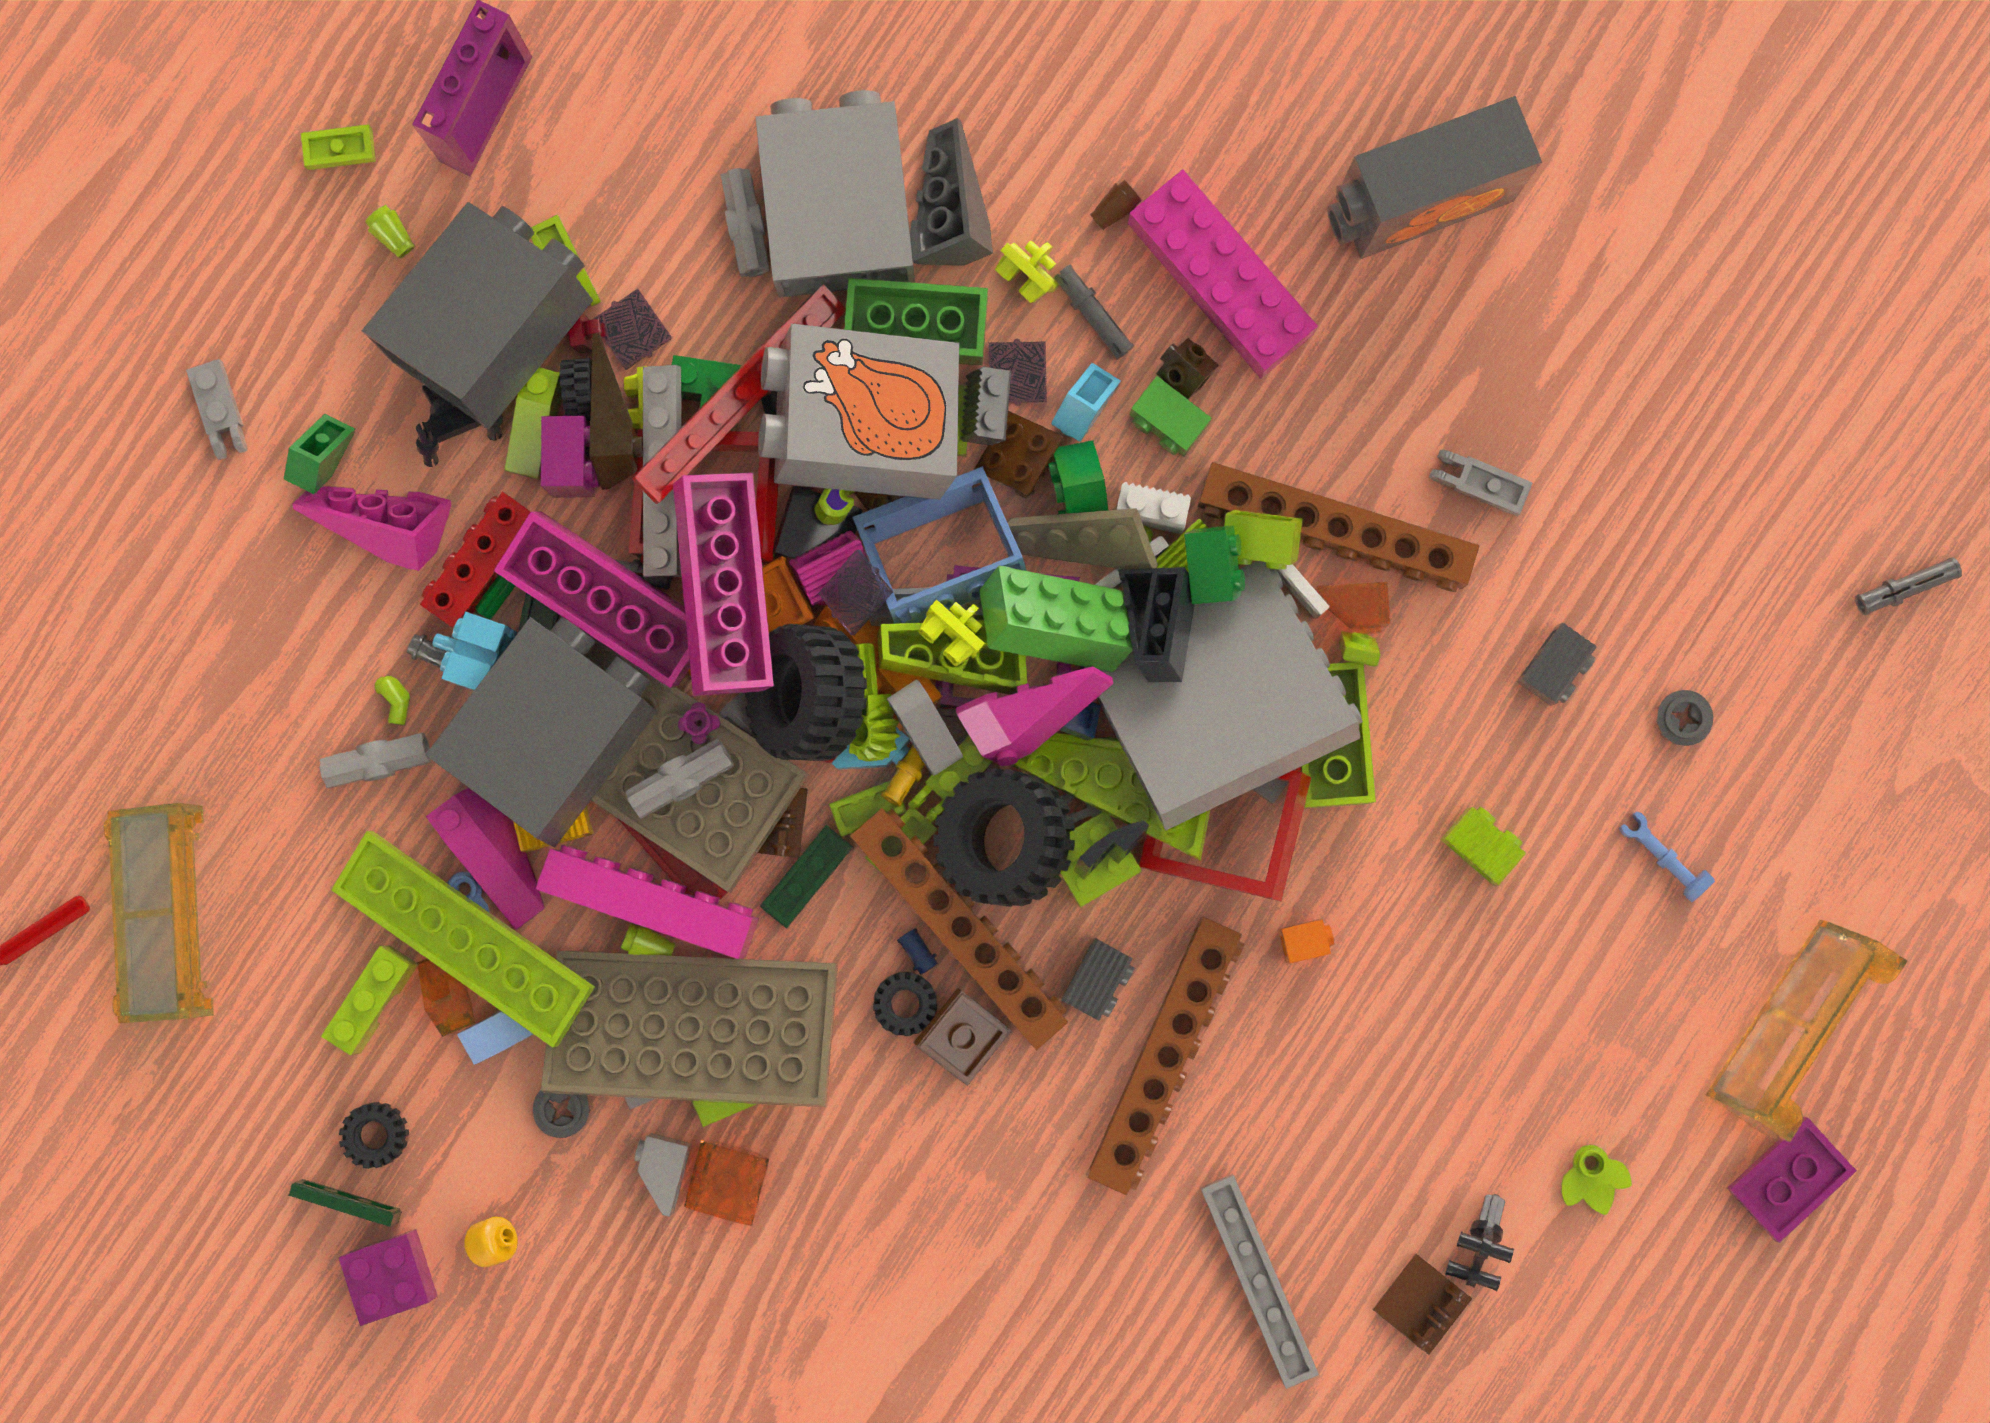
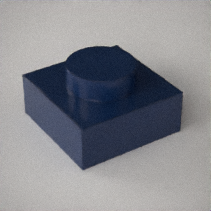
[1060,702,1101,741]

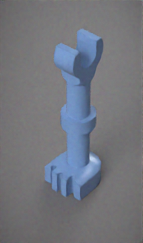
[1619,812,1715,903]

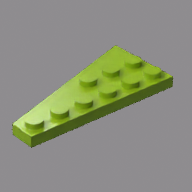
[1011,733,1211,861]

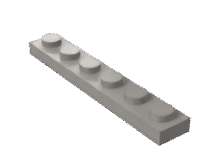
[643,365,682,578]
[1200,1174,1319,1389]

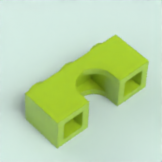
[321,945,419,1056]

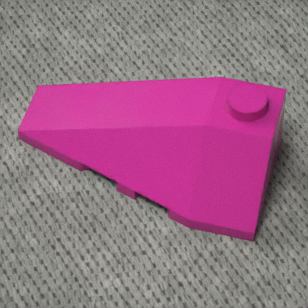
[292,486,451,571]
[956,666,1113,766]
[426,787,545,930]

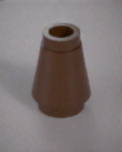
[1090,180,1142,230]

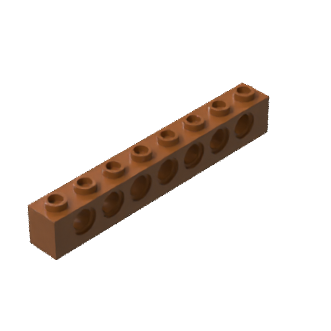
[1197,462,1480,592]
[850,808,1069,1051]
[1086,917,1244,1196]

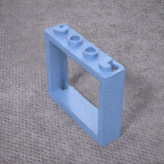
[853,466,1027,624]

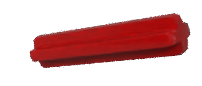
[0,896,90,965]

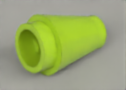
[365,205,415,259]
[620,923,675,956]

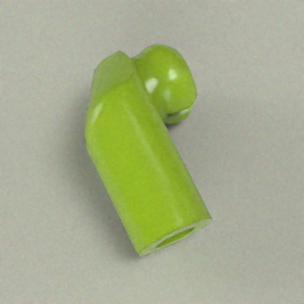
[375,676,410,726]

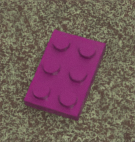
[1727,1117,1857,1243]

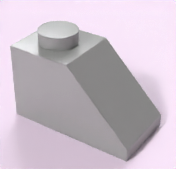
[634,1133,692,1217]

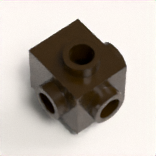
[1156,338,1219,400]

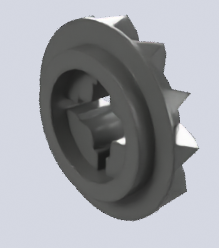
[1656,690,1713,746]
[533,1090,590,1138]

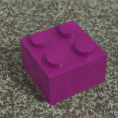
[541,416,600,498]
[338,1229,438,1326]

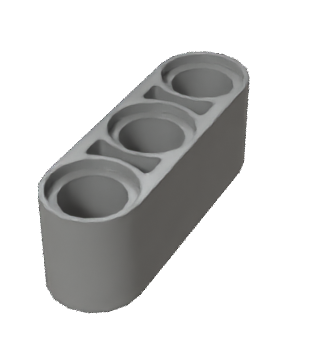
[887,680,963,776]

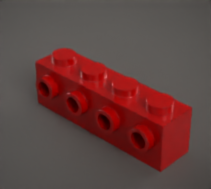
[420,491,531,629]

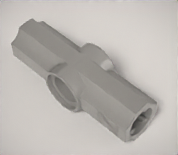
[720,168,770,277]
[319,733,431,788]
[625,738,734,819]

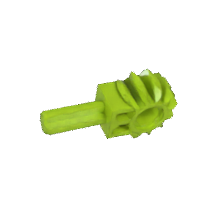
[849,643,900,762]

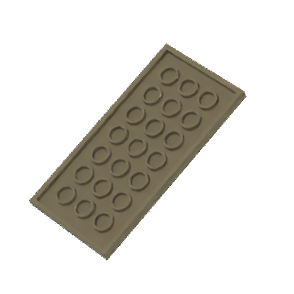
[576,626,809,893]
[541,951,838,1107]

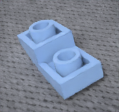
[457,1010,533,1065]

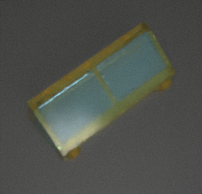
[104,803,214,1023]

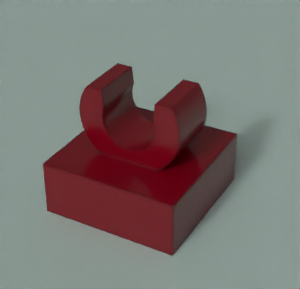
[568,314,607,354]

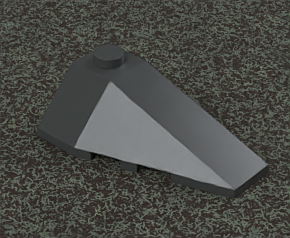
[910,118,993,266]

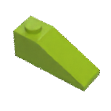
[505,367,562,480]

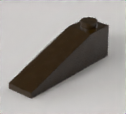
[590,334,643,490]

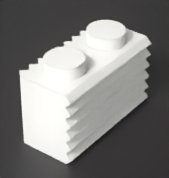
[1116,482,1191,534]

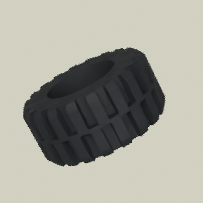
[745,624,867,761]
[933,768,1075,907]

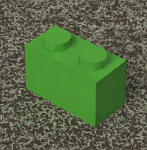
[1130,376,1212,457]

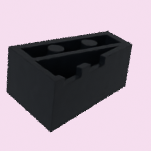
[1118,567,1195,682]

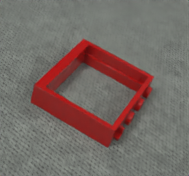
[629,429,778,563]
[1139,766,1311,902]

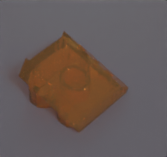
[684,1140,769,1226]

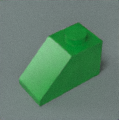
[283,414,355,494]

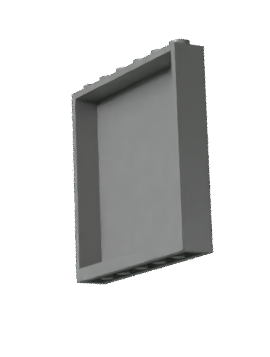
[1080,561,1363,831]

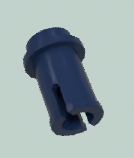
[897,928,938,975]

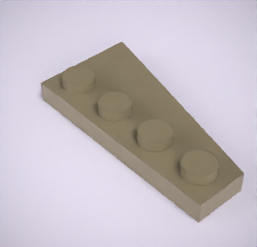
[1008,508,1158,569]

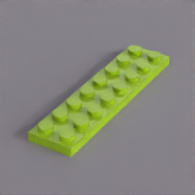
[331,831,595,1048]

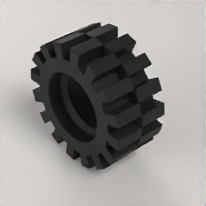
[560,358,592,421]
[873,972,937,1036]
[339,1102,409,1169]

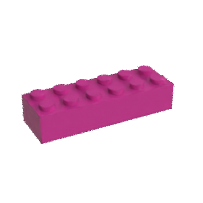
[1128,169,1318,379]
[673,473,774,696]
[494,511,690,688]
[536,845,759,959]

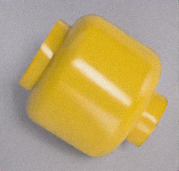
[464,1216,518,1267]

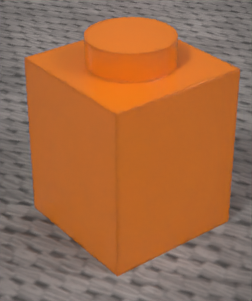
[1278,919,1335,964]

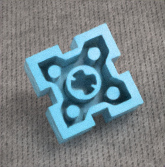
[432,611,518,691]

